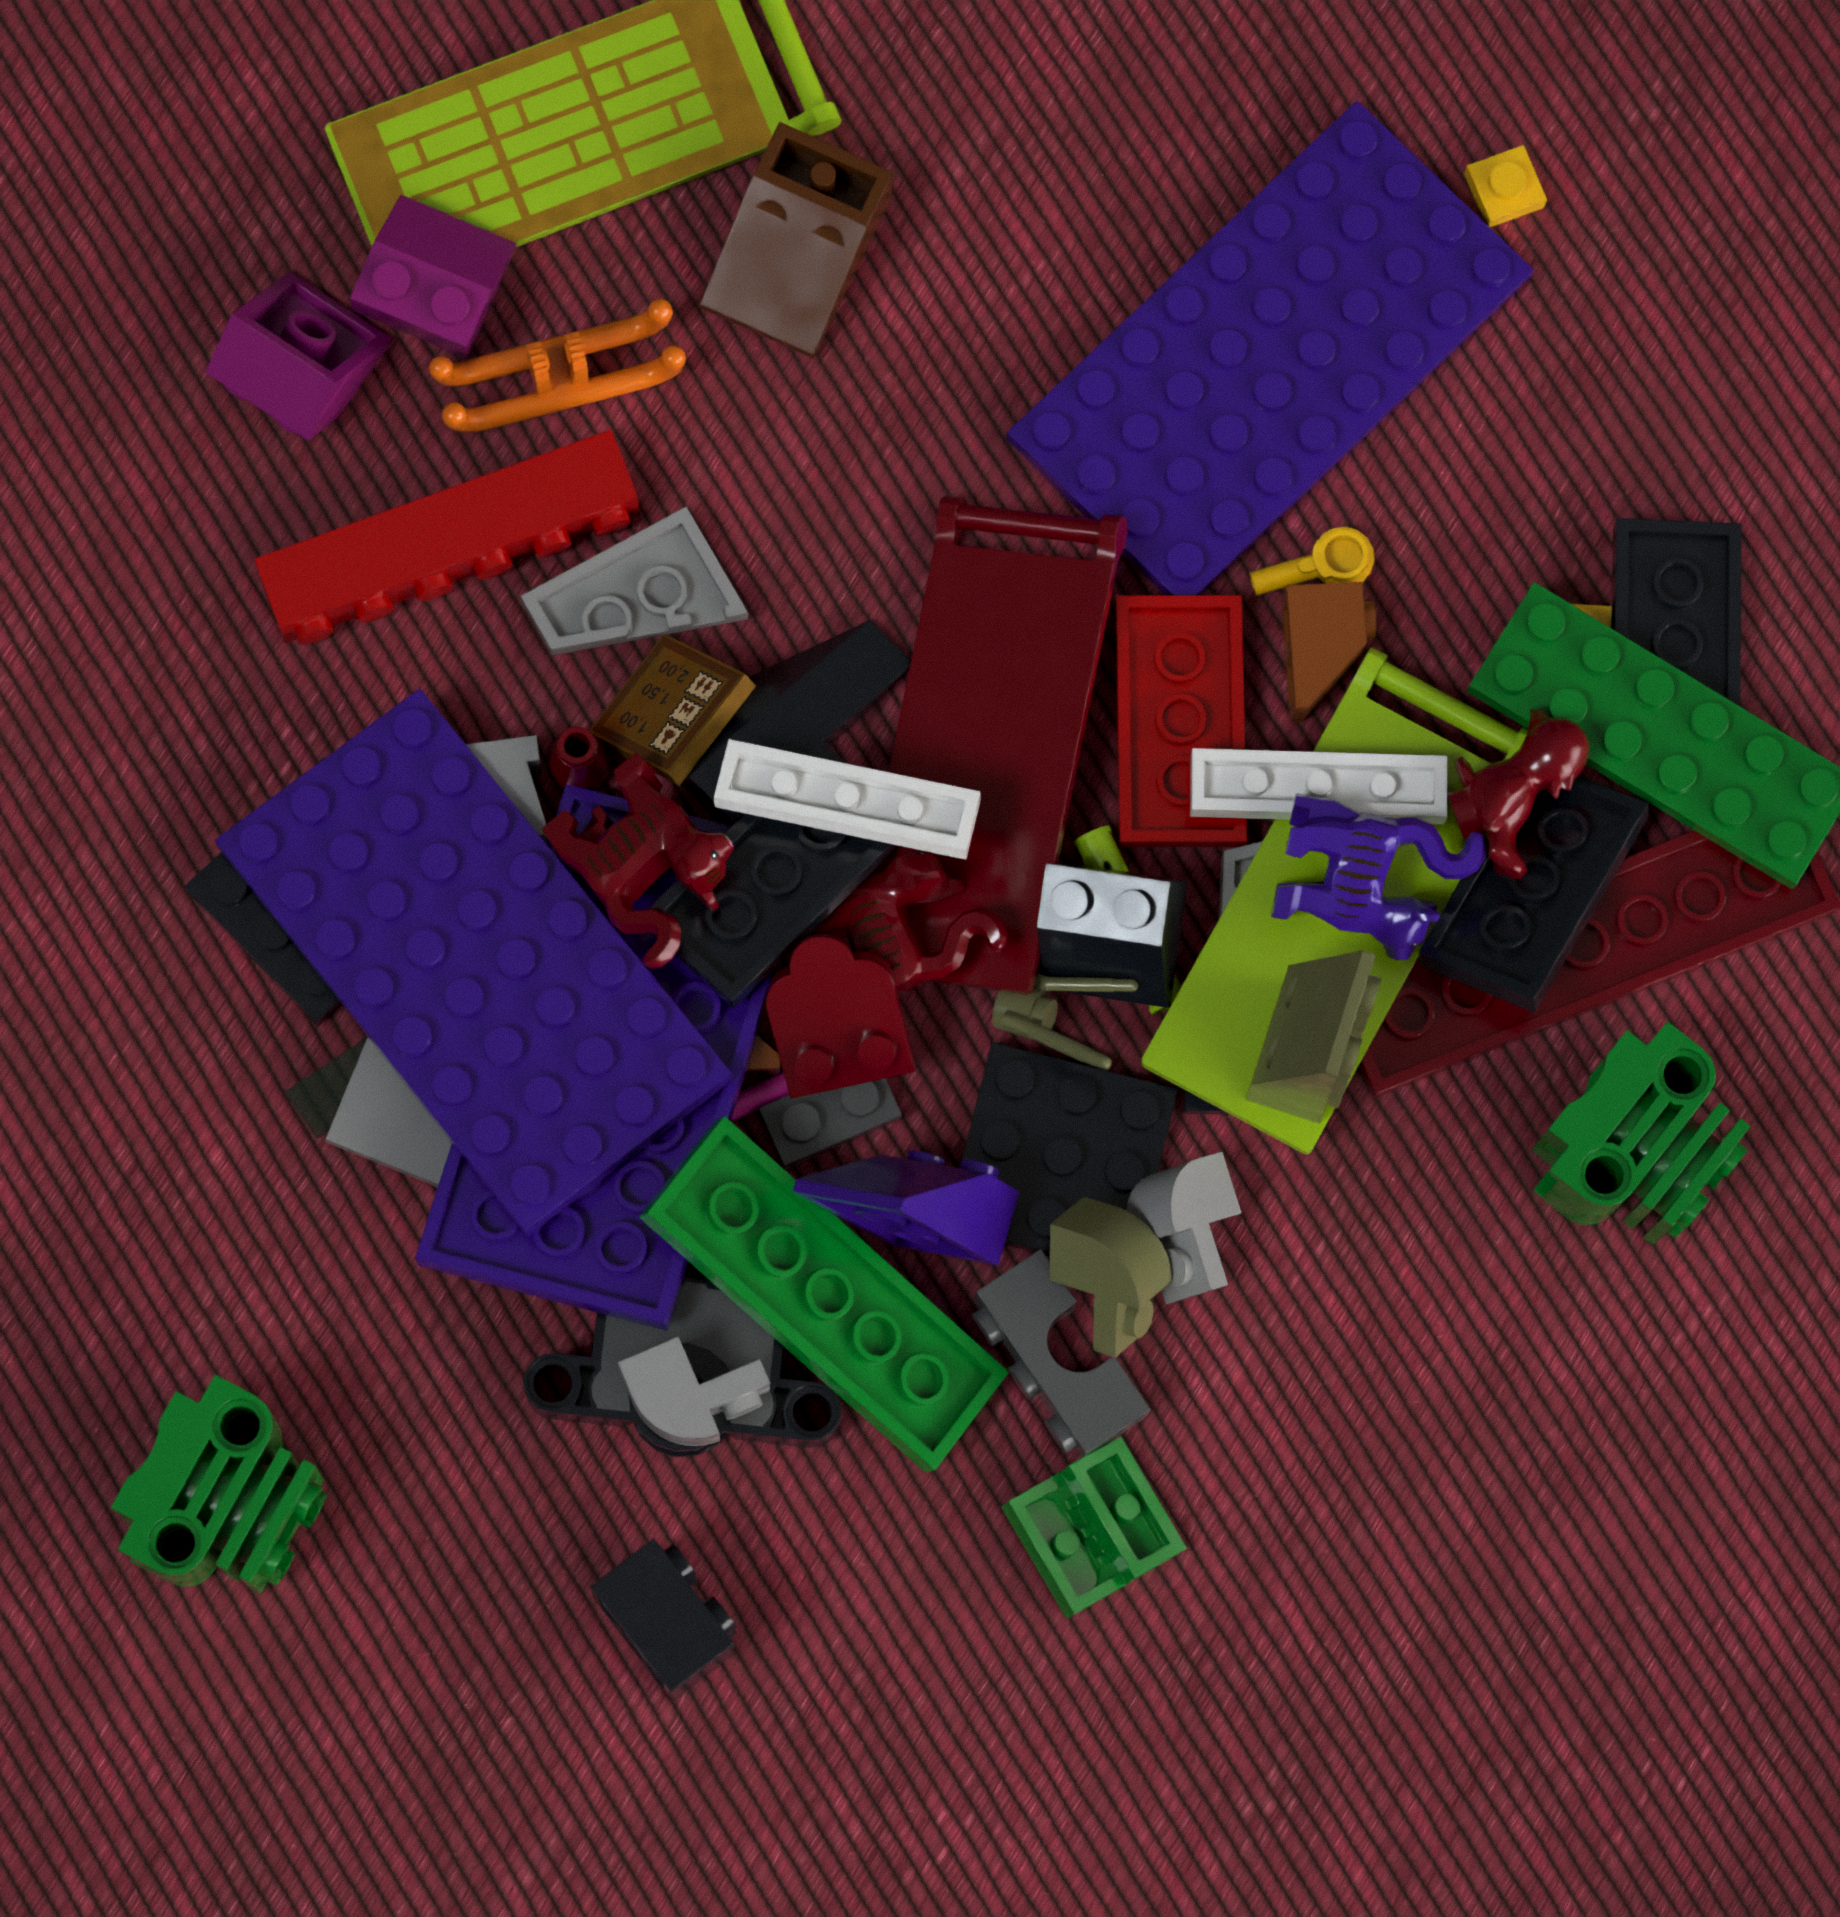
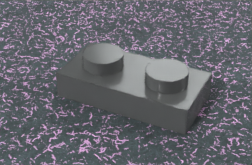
[759,1078,902,1170]

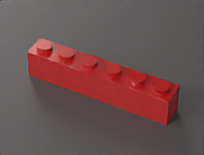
[254,429,639,645]

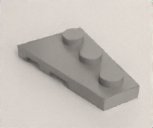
[521,507,748,656]

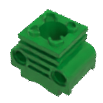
[1531,1021,1751,1246]
[111,1374,327,1594]

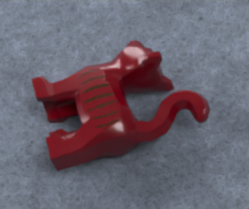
[541,752,734,969]
[811,846,1008,991]

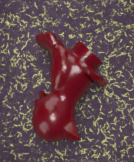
[1447,709,1589,879]

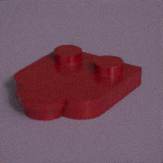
[766,934,916,1099]

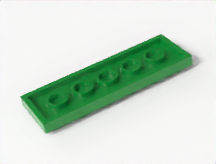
[1466,582,1840,890]
[639,1116,1009,1473]

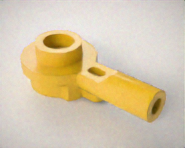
[1249,527,1374,596]

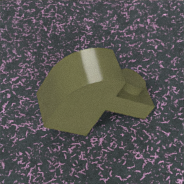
[1049,1196,1172,1358]

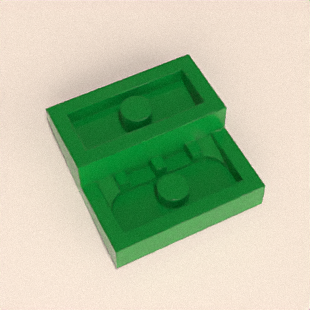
[1001,1437,1187,1620]

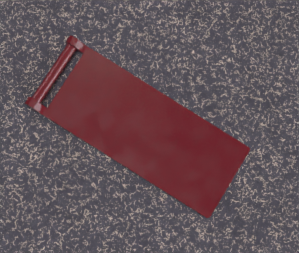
[868,496,1128,995]

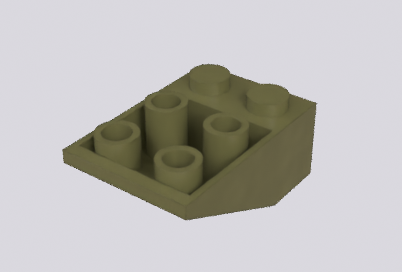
[1246,951,1381,1123]

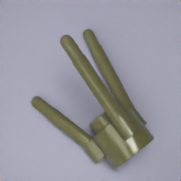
[992,973,1139,1071]

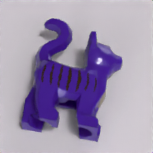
[1271,793,1487,960]

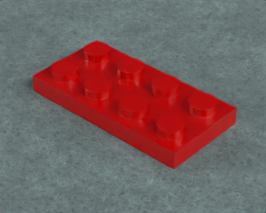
[1114,595,1247,847]

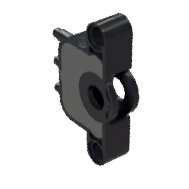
[523,1261,841,1458]

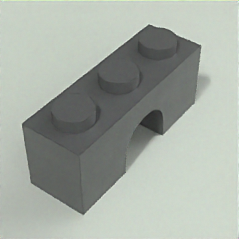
[972,1249,1151,1458]

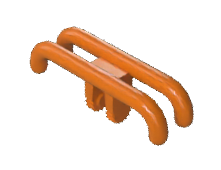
[429,299,686,433]

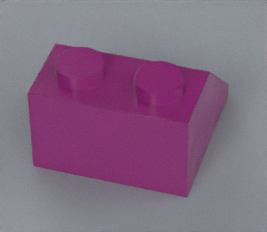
[350,195,516,359]
[205,271,392,441]

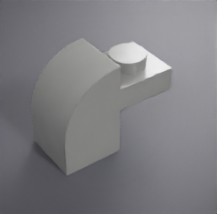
[1126,1152,1241,1304]
[618,1337,770,1446]

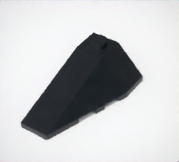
[680,620,911,826]

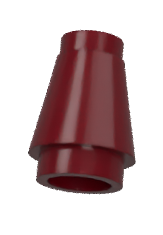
[547,726,610,790]

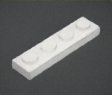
[714,739,981,860]
[1190,748,1447,824]

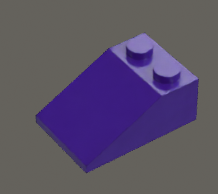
[792,1150,1019,1266]

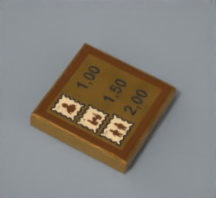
[589,634,756,786]

